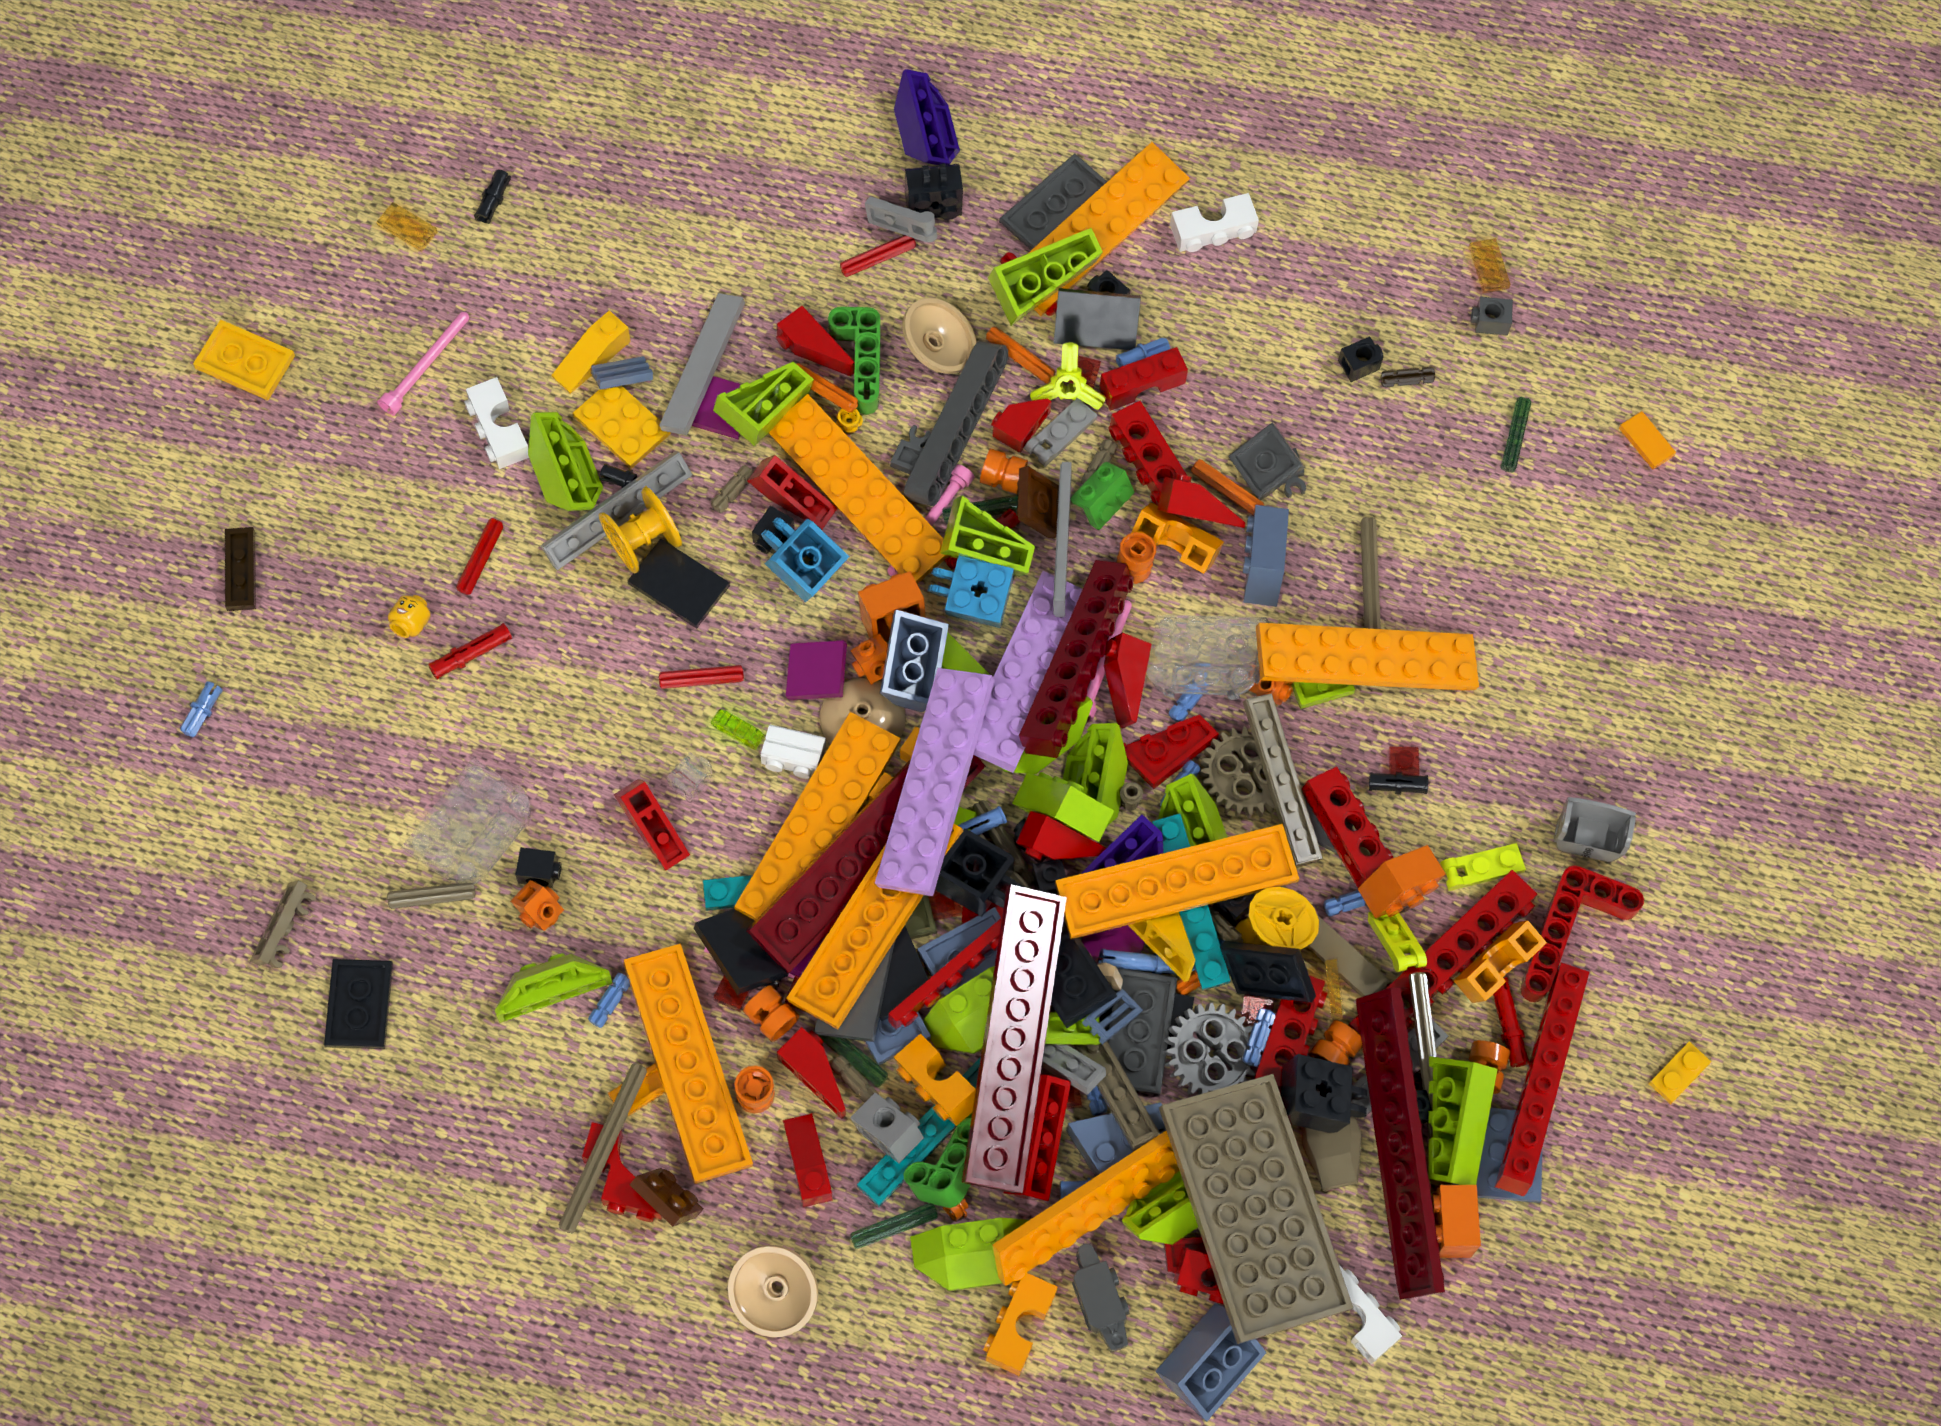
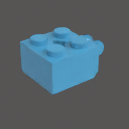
[761,517,850,603]
[927,555,1015,628]

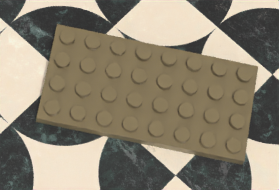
[1159,1074,1353,1345]

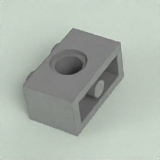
[850,1093,924,1163]

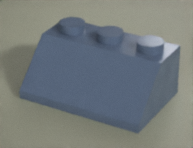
[880,610,949,712]
[1156,1303,1267,1422]

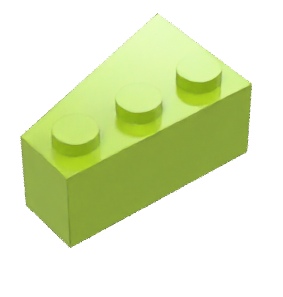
[713,362,814,446]
[940,495,1035,577]
[1012,772,1114,842]

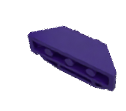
[894,69,960,165]
[1081,814,1164,874]

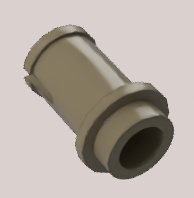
[1120,782,1143,811]

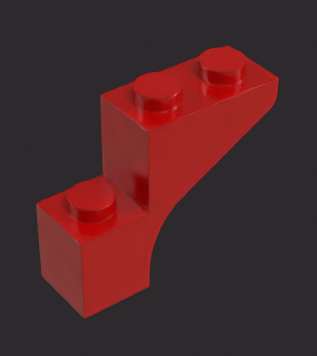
[582,1122,662,1222]

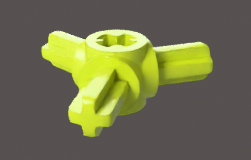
[1030,342,1106,410]

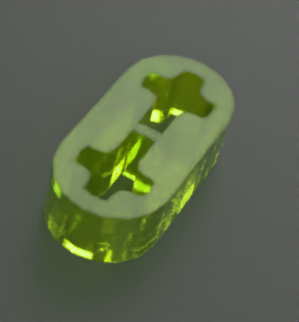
[711,709,765,750]

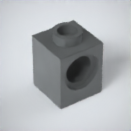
[1471,297,1513,336]

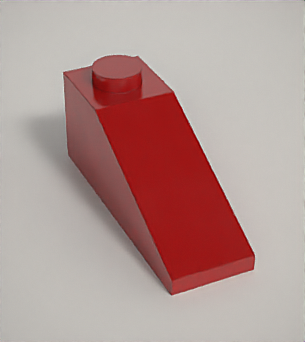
[776,306,855,377]
[747,455,838,530]
[1157,473,1245,528]
[1103,632,1152,728]
[614,779,690,871]
[1016,811,1106,860]
[777,1027,846,1119]
[783,1113,833,1208]

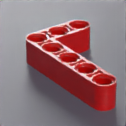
[1520,865,1644,1003]

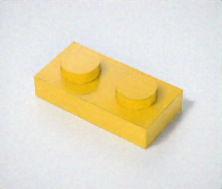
[1649,1041,1711,1104]

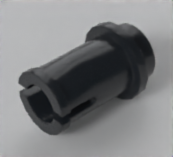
[599,463,637,488]

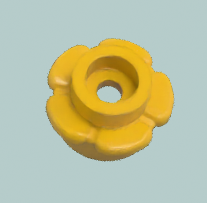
[836,409,863,433]

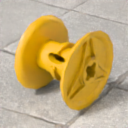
[598,486,682,574]
[1235,886,1319,952]

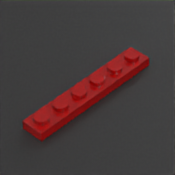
[888,918,1002,1029]

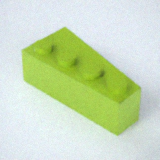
[988,228,1103,326]
[1429,1056,1498,1185]

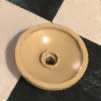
[902,298,976,374]
[820,678,906,745]
[728,1245,819,1337]

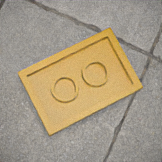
[193,319,295,400]
[573,386,671,469]

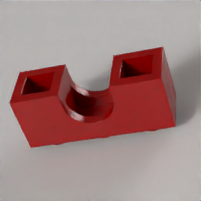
[1099,347,1188,411]

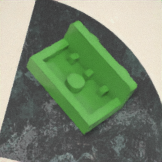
[1070,462,1135,530]

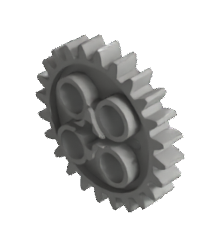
[1163,1003,1255,1095]

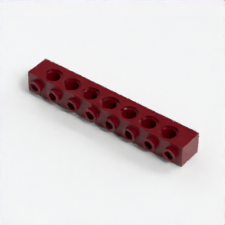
[1019,560,1134,758]

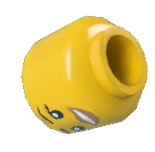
[388,595,431,638]

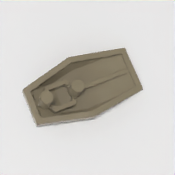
[1302,1116,1362,1191]

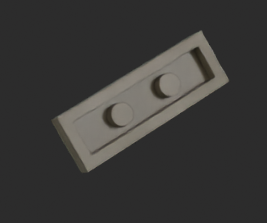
[250,880,316,968]

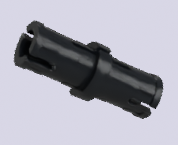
[474,170,511,224]
[1369,771,1428,795]

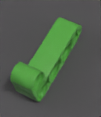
[828,307,880,415]
[904,1113,972,1208]

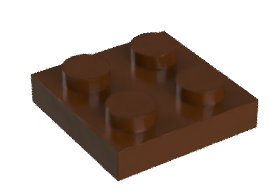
[1017,466,1059,539]
[630,1168,704,1227]

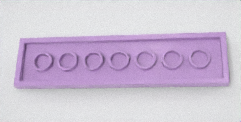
[973,571,1083,773]
[875,668,995,896]

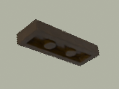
[225,527,256,611]

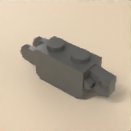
[1072,1243,1130,1353]

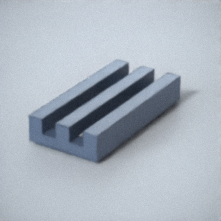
[591,356,653,390]
[1082,989,1143,1045]

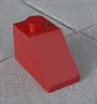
[991,398,1052,453]

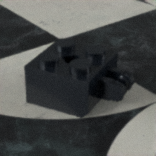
[905,163,963,220]
[935,828,1023,917]
[1281,1054,1367,1133]

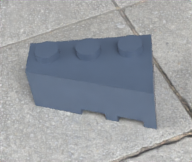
[1243,505,1289,607]
[1066,1102,1166,1177]

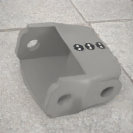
[1553,797,1636,862]

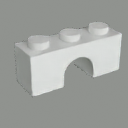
[1170,193,1259,252]
[464,377,529,469]
[1329,1266,1402,1365]

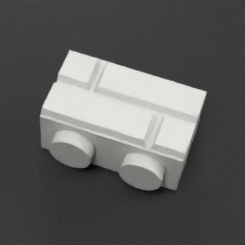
[761,724,826,779]

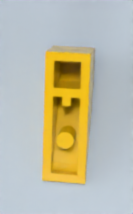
[551,310,631,394]
[1128,912,1195,982]

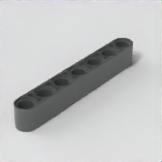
[904,341,1009,506]

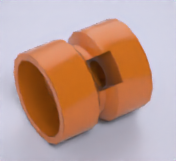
[980,448,1028,494]
[1116,532,1156,584]
[743,985,800,1042]
[1309,1020,1362,1065]
[1469,1040,1510,1094]
[734,1065,775,1114]

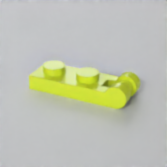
[1439,843,1526,891]
[1368,912,1427,972]

